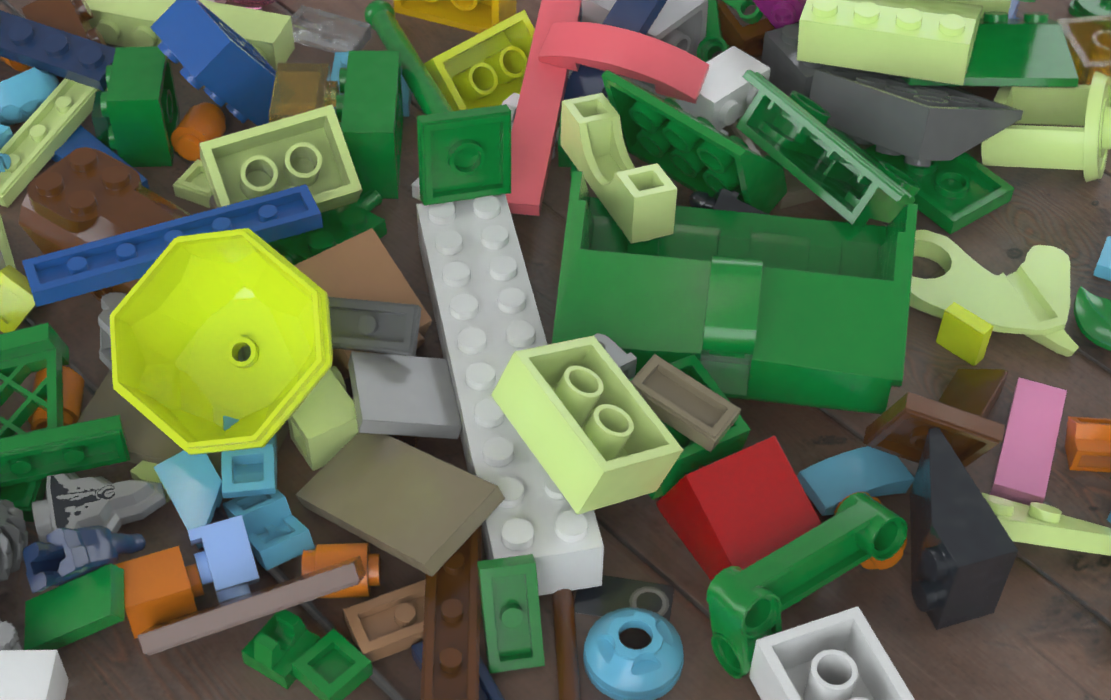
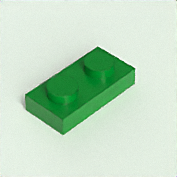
[477,554,545,674]

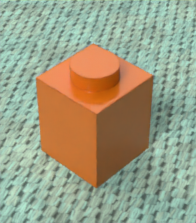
[115,546,204,639]

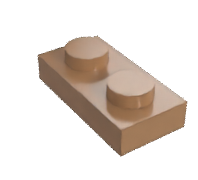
[343,579,426,662]

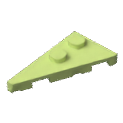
[981,492,1111,556]

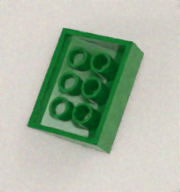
[900,12,1079,87]
[601,70,788,214]

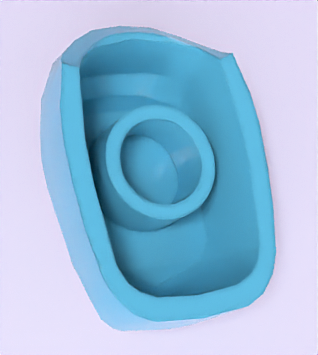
[0,67,60,126]

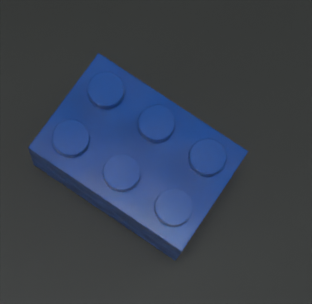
[150,0,297,126]

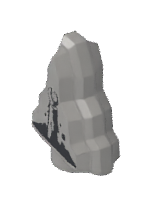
[32,473,166,544]

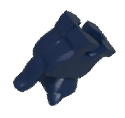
[23,525,146,593]

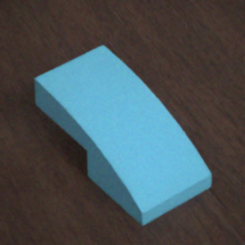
[221,416,277,499]
[797,446,914,516]
[223,490,315,571]

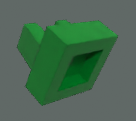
[241,609,320,689]

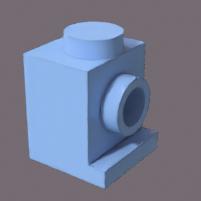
[188,515,259,603]

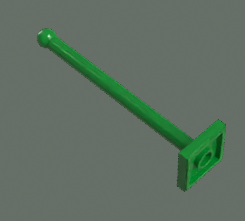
[364,0,511,206]

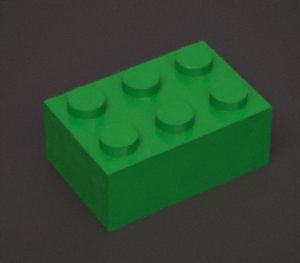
[336,51,404,199]

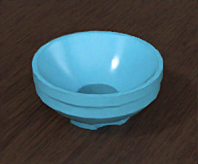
[583,607,684,700]

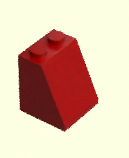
[656,435,822,581]

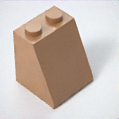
[294,228,432,380]

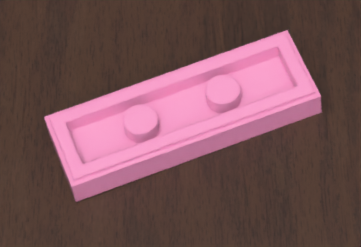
[990,377,1067,506]

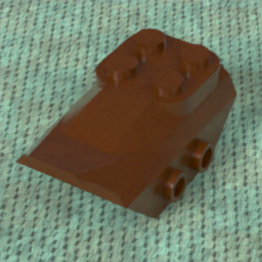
[19,147,192,302]

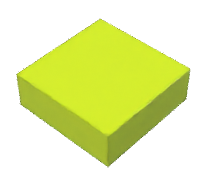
[936,302,994,366]

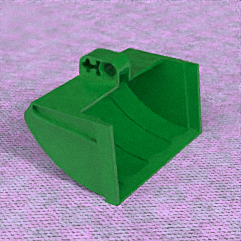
[552,171,918,415]

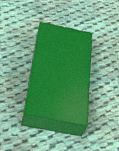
[24,563,125,650]

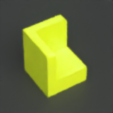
[0,265,36,333]

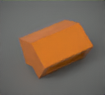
[1065,416,1111,473]

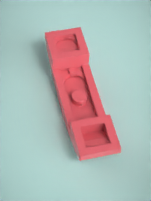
[538,21,709,104]

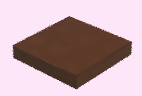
[863,392,1005,467]

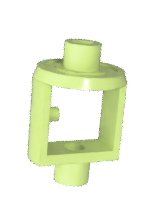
[980,71,1111,183]

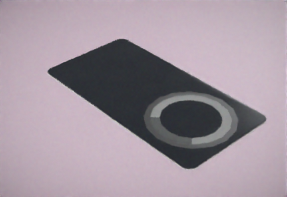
[574,575,674,622]

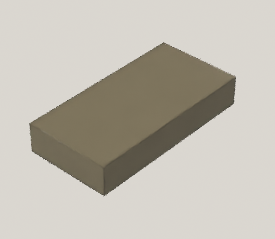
[630,354,741,452]

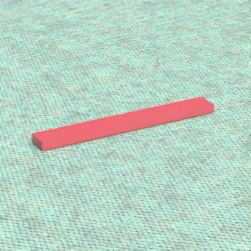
[506,0,582,216]

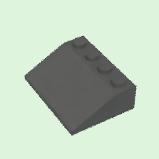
[809,69,1023,167]

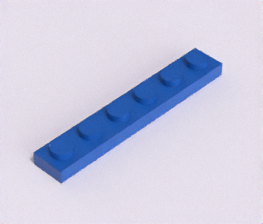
[22,184,323,307]

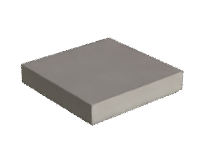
[348,351,462,439]

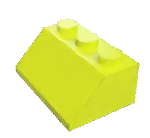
[424,9,535,111]

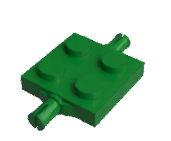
[267,188,387,265]

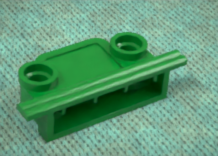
[736,70,921,227]

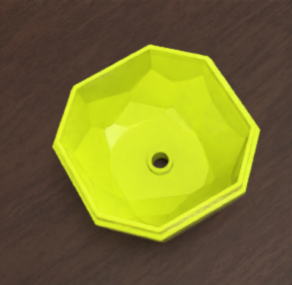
[110,228,333,455]

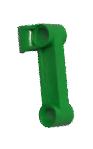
[706,492,908,679]

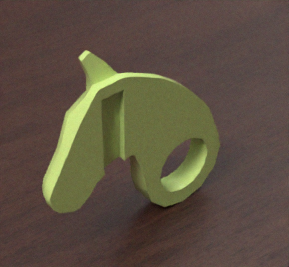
[909,230,1079,357]

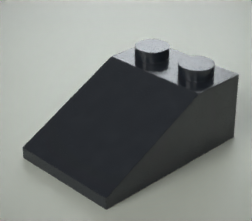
[910,427,1018,630]

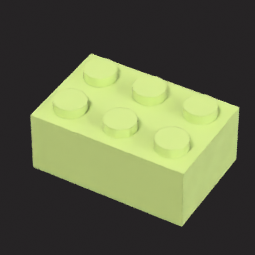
[199,105,362,212]
[491,336,683,515]

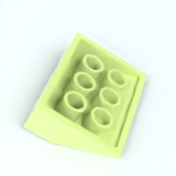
[797,0,983,86]

